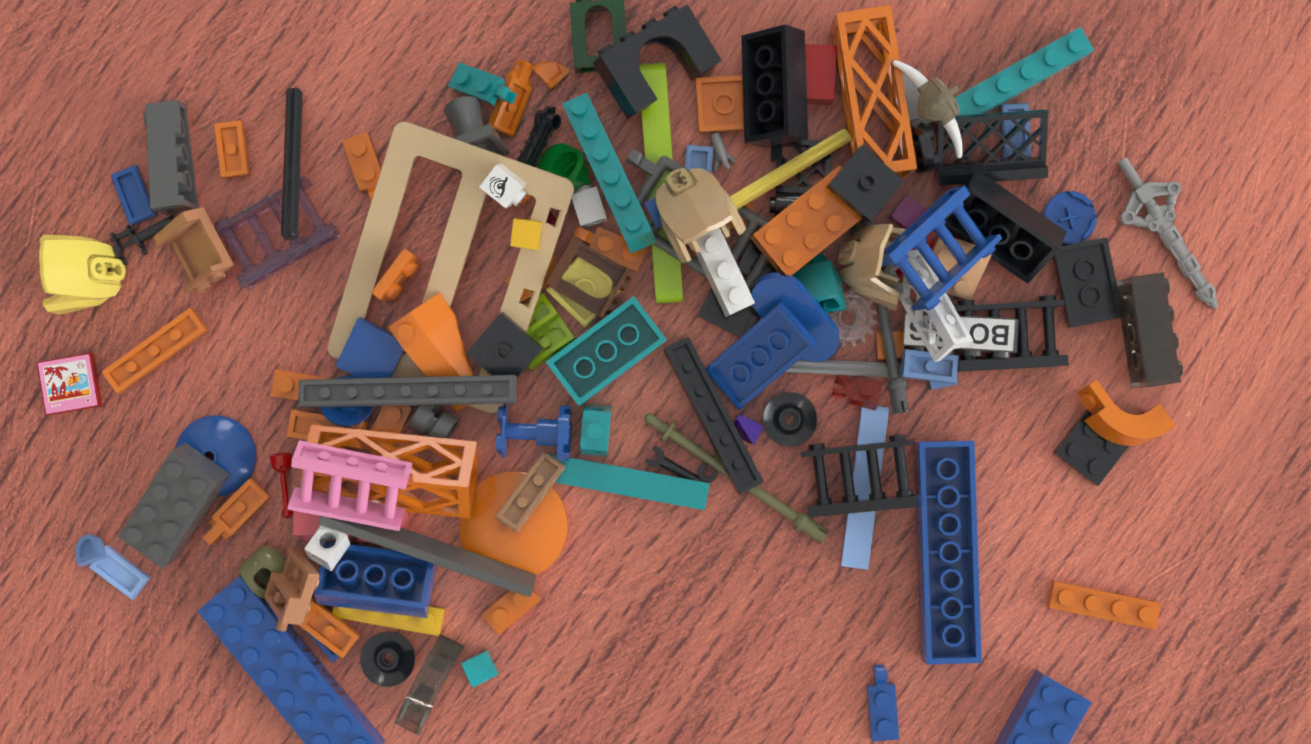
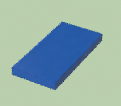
[705,302,818,410]

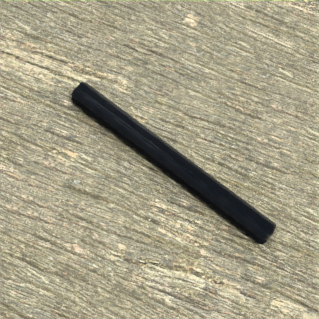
[281,87,302,240]

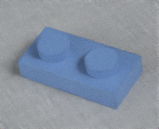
[900,349,959,384]

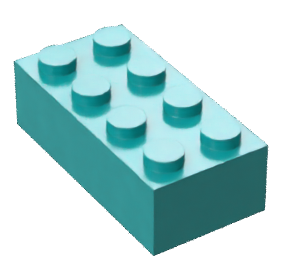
[546,296,667,406]

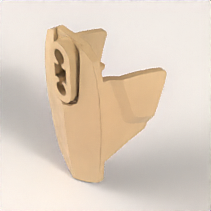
[656,168,746,263]

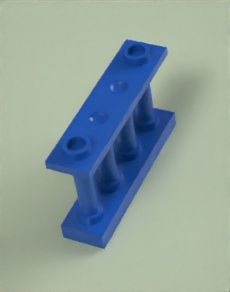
[881,185,1002,311]

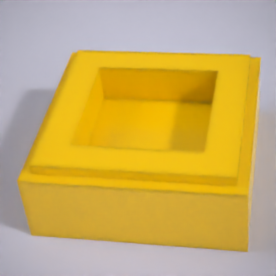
[510,218,542,250]

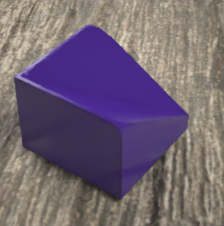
[734,414,763,445]

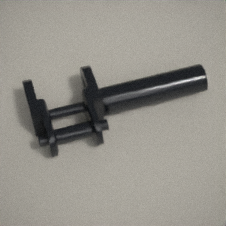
[110,215,176,265]

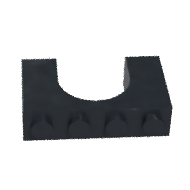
[593,4,722,119]

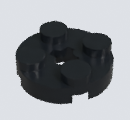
[909,118,939,174]

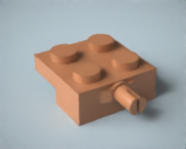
[264,548,319,631]

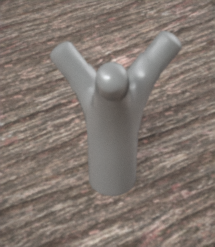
[710,132,736,172]

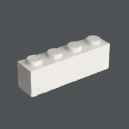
[695,227,755,317]

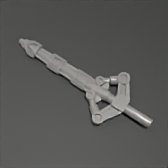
[1117,157,1219,310]

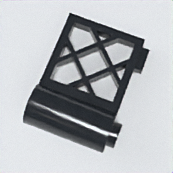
[769,140,831,217]

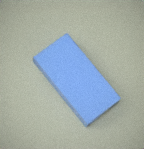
[89,545,151,600]

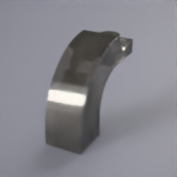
[395,634,464,736]

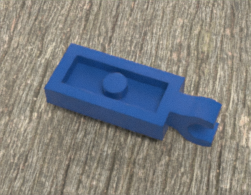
[867,664,899,742]

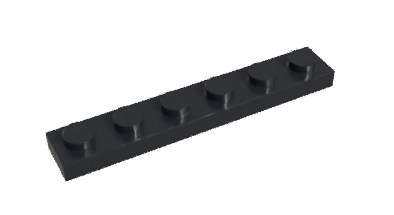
[663,337,764,495]

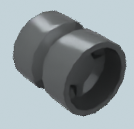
[408,405,459,439]

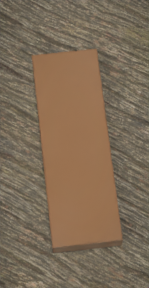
[495,451,566,534]

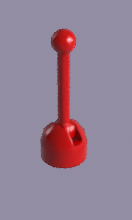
[270,452,293,519]

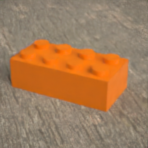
[750,165,862,277]

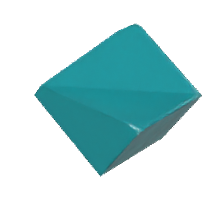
[461,649,499,688]

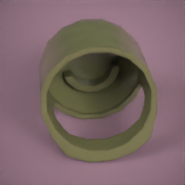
[238,545,287,599]

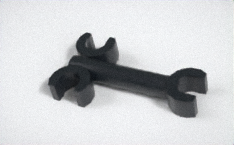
[645,446,718,483]

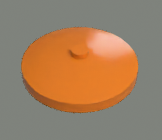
[459,471,568,575]

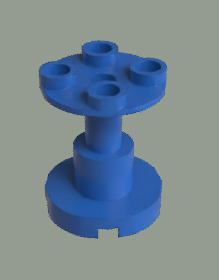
[496,404,572,461]

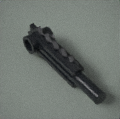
[517,106,561,167]

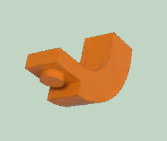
[1076,379,1176,446]

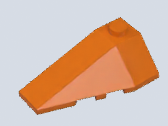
[388,292,474,412]

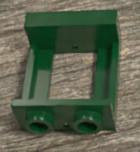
[570,0,627,74]

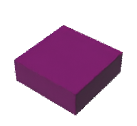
[889,195,927,229]

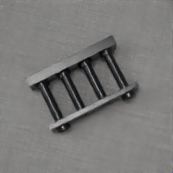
[954,295,1069,372]
[801,434,922,517]

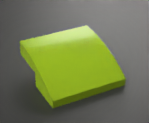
[526,293,576,371]

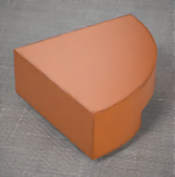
[531,61,570,89]

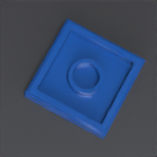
[336,317,404,378]

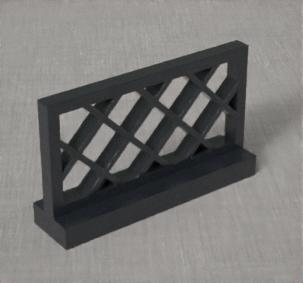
[934,109,1049,186]

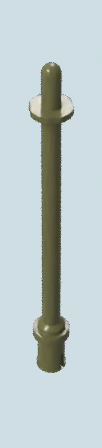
[644,413,830,544]

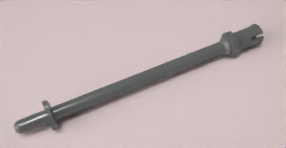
[856,219,910,414]

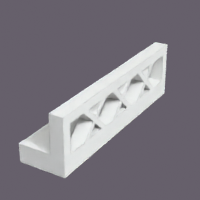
[884,250,973,362]

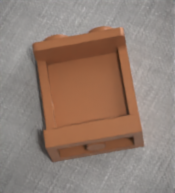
[154,207,234,294]

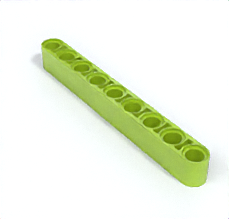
[639,62,683,304]

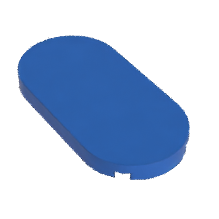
[752,273,840,362]

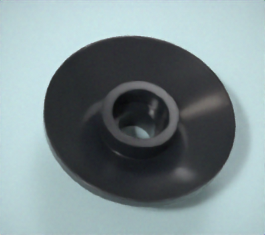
[763,392,817,447]
[360,631,415,687]

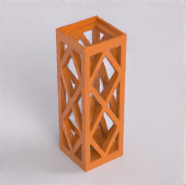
[830,5,917,178]
[299,425,478,518]

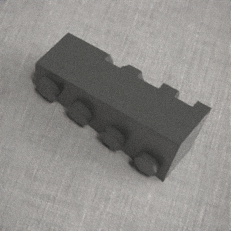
[143,100,199,216]

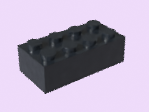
[741,24,808,148]
[944,169,1067,284]

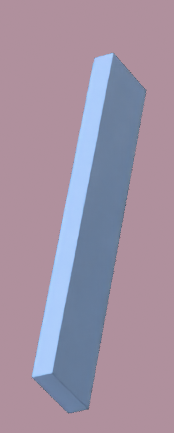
[840,404,889,570]

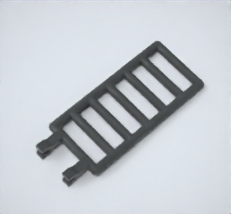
[603,149,793,308]

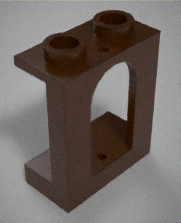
[544,236,631,318]

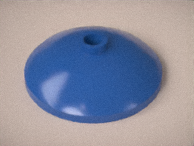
[175,415,257,497]

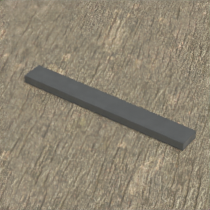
[298,375,517,408]
[318,516,536,597]

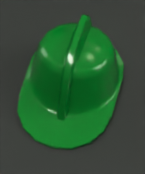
[537,143,591,191]

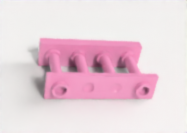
[288,440,412,531]

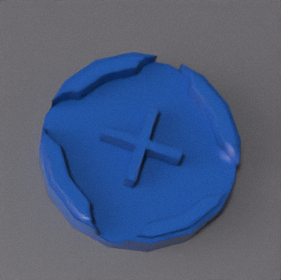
[1042,191,1097,245]

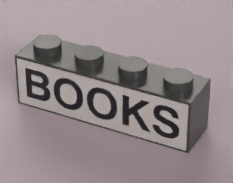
[902,313,1019,358]

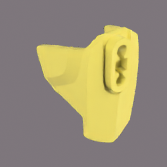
[39,235,126,315]

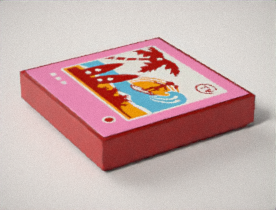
[36,353,102,416]

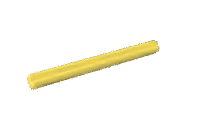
[730,129,851,210]

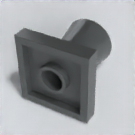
[443,96,510,173]

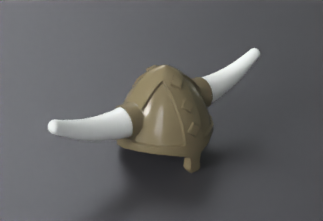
[893,60,962,158]

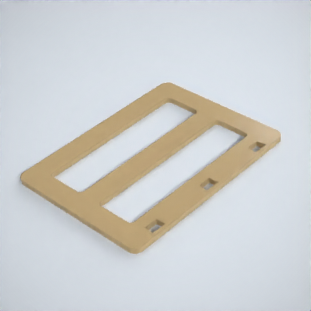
[328,122,574,413]

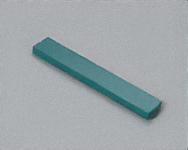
[549,454,710,510]

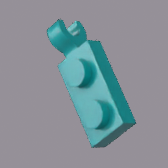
[448,62,517,106]

